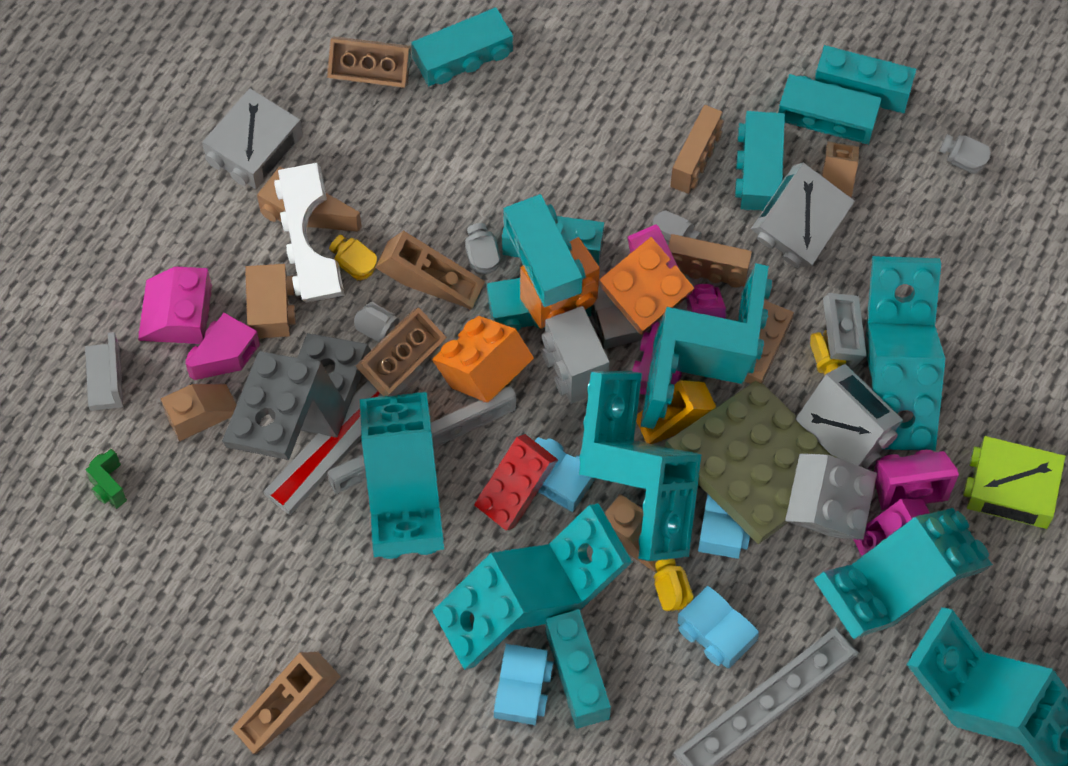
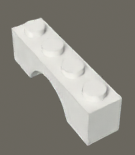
[274,163,345,303]

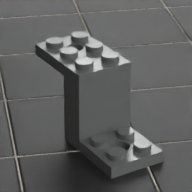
[222,333,371,460]

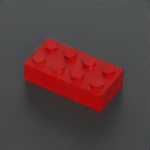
[474,434,558,531]

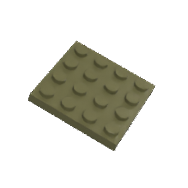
[664,381,837,545]

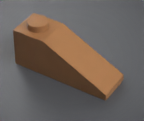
[257,166,362,232]
[375,230,485,309]
[231,652,341,754]

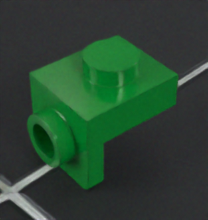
[85,449,127,509]

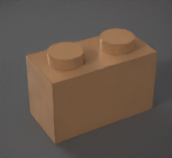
[245,264,296,338]

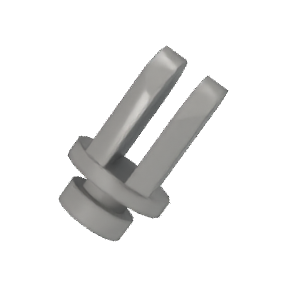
[939,134,991,174]
[652,211,702,245]
[465,223,501,274]
[354,302,399,342]

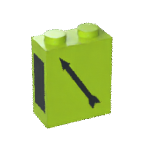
[963,436,1066,529]

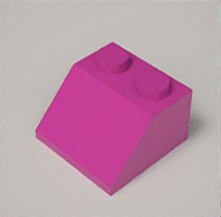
[138,266,212,344]
[874,450,959,510]

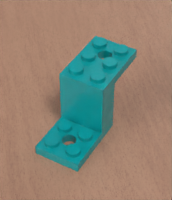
[865,256,946,451]
[641,263,772,429]
[579,371,702,561]
[360,392,445,559]
[433,503,632,670]
[813,508,993,639]
[907,607,1068,766]

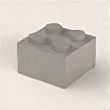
[541,306,610,404]
[785,454,877,540]

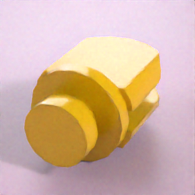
[329,234,377,281]
[810,330,846,375]
[653,558,693,611]

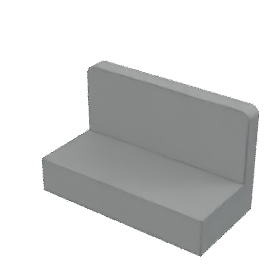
[823,293,866,370]
[85,332,123,411]

